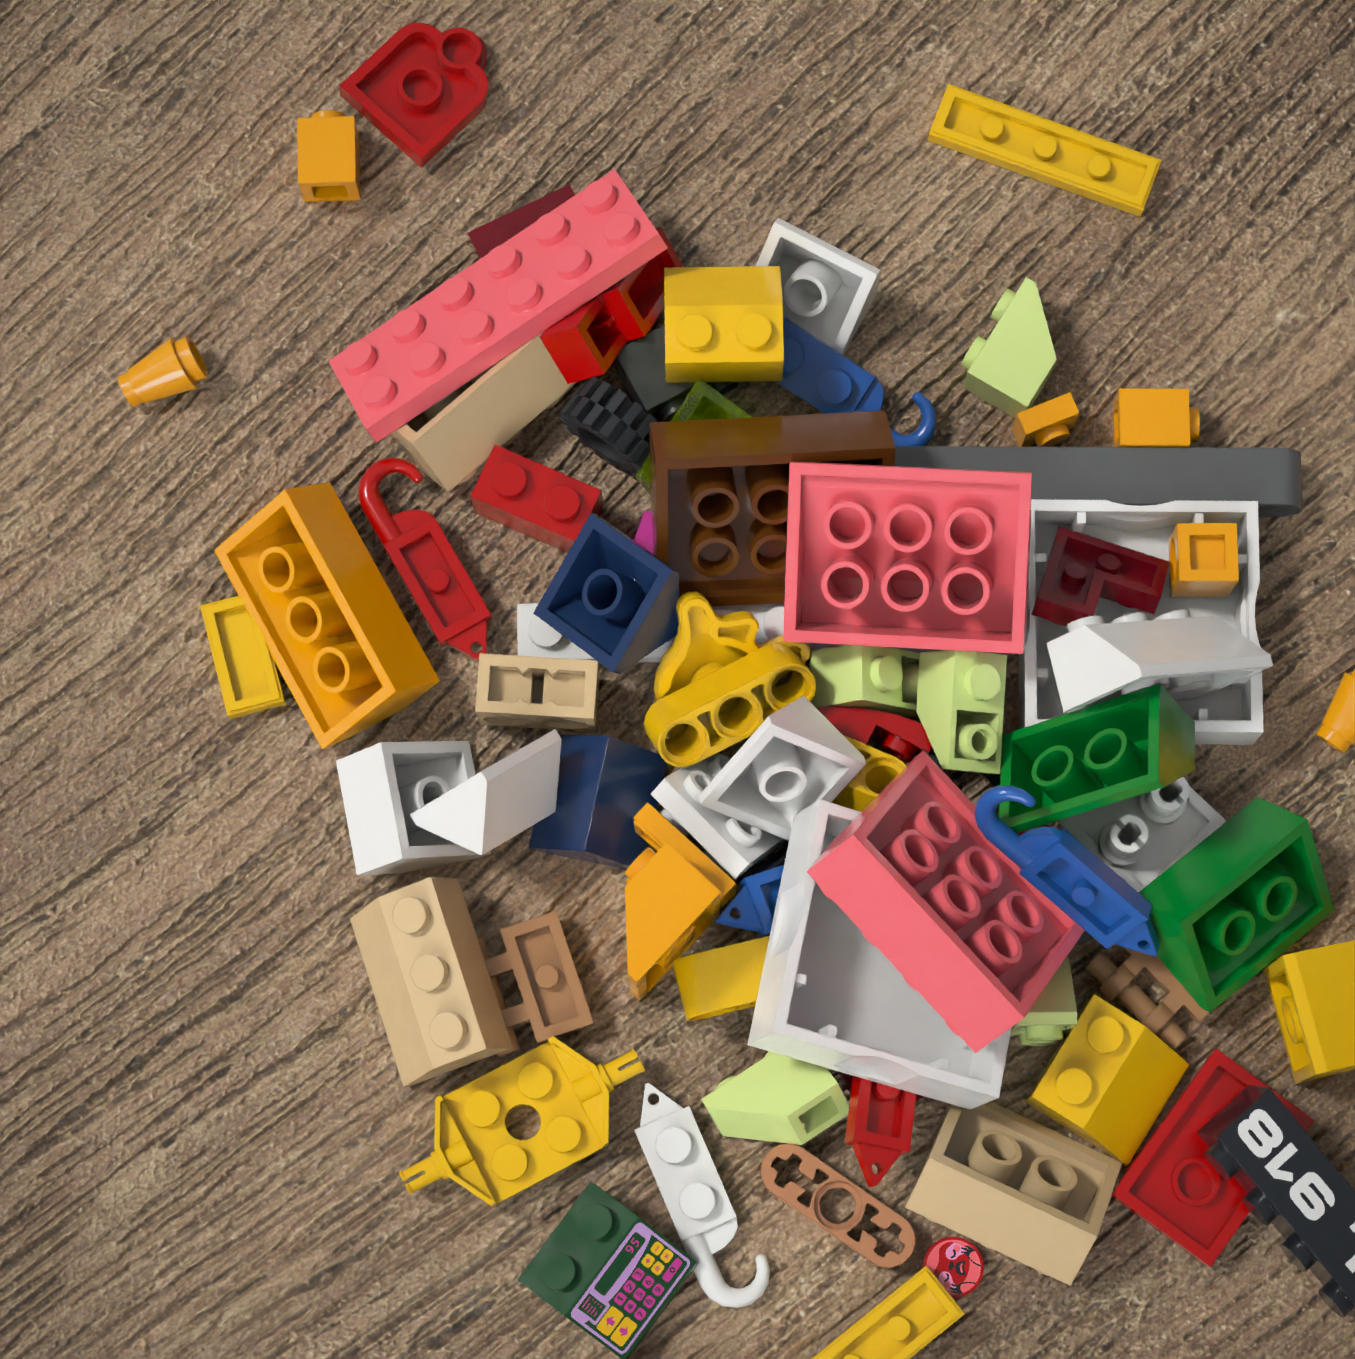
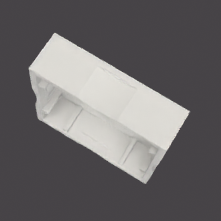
[1018,499,1264,745]
[747,799,1012,1109]

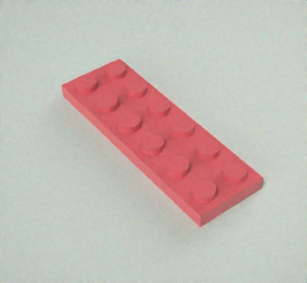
[329,169,668,443]

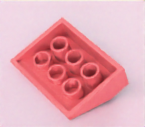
[783,461,1032,654]
[807,750,1085,1053]

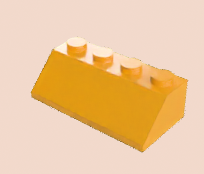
[214,482,440,749]

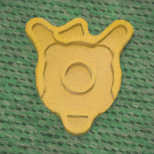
[654,591,810,740]

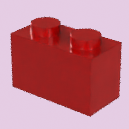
[471,444,603,553]

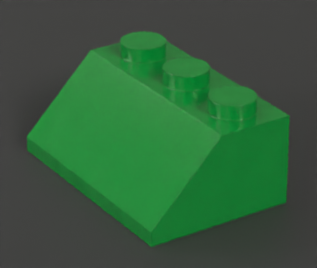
[999,683,1195,833]
[1138,797,1334,1013]

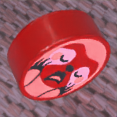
[922,1237,984,1298]

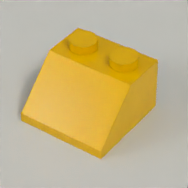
[664,266,784,383]
[1025,994,1189,1166]

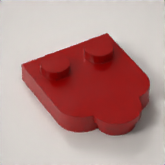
[339,23,488,168]

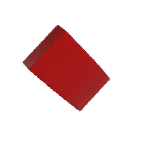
[818,706,933,763]

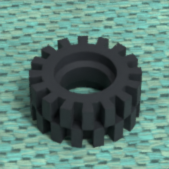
[559,377,657,478]

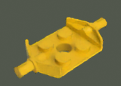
[399,1036,645,1207]

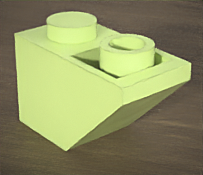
[961,277,1057,418]
[810,645,920,717]
[916,650,1007,774]
[1010,957,1078,1046]
[701,1051,849,1145]

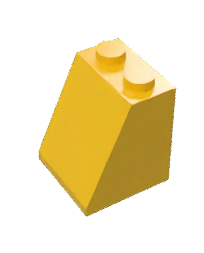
[1264,940,1355,1084]

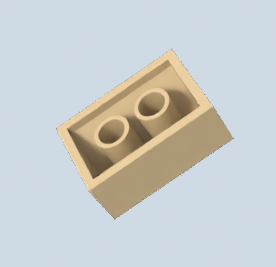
[390,331,576,492]
[350,877,513,1087]
[905,1101,1122,1286]

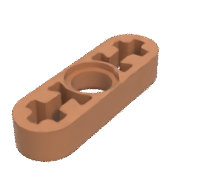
[760,1143,915,1268]

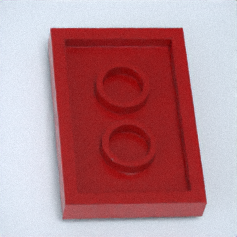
[1111,1049,1315,1268]

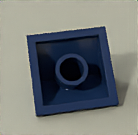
[533,513,679,674]
[529,735,667,869]

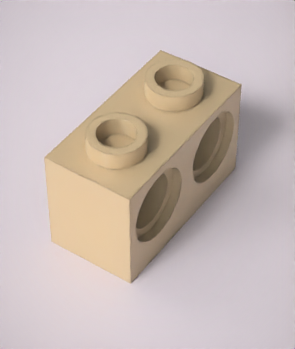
[475,653,600,732]

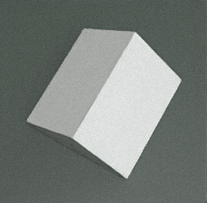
[756,218,881,355]
[698,696,866,841]
[410,729,562,856]

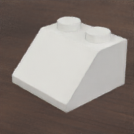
[336,741,491,876]

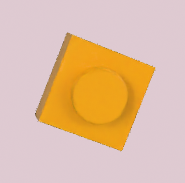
[1012,392,1079,447]

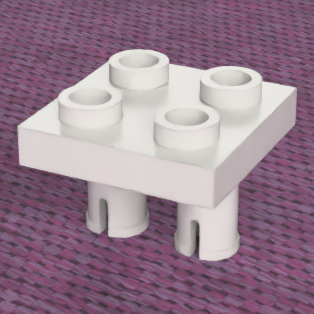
[651,753,786,879]
[1057,777,1226,892]

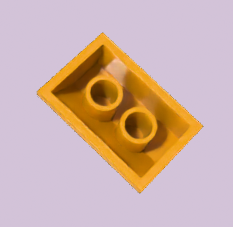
[625,842,721,1002]

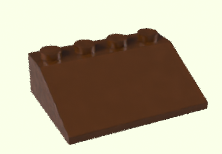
[650,410,895,607]

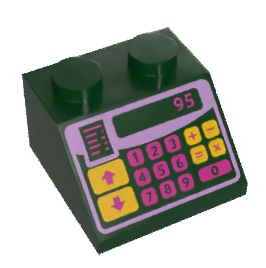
[518,1181,698,1359]

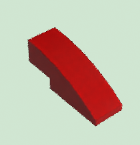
[540,226,683,384]

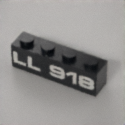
[1197,1085,1355,1318]

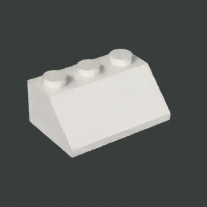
[1046,610,1273,712]

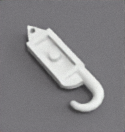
[634,1083,770,1308]

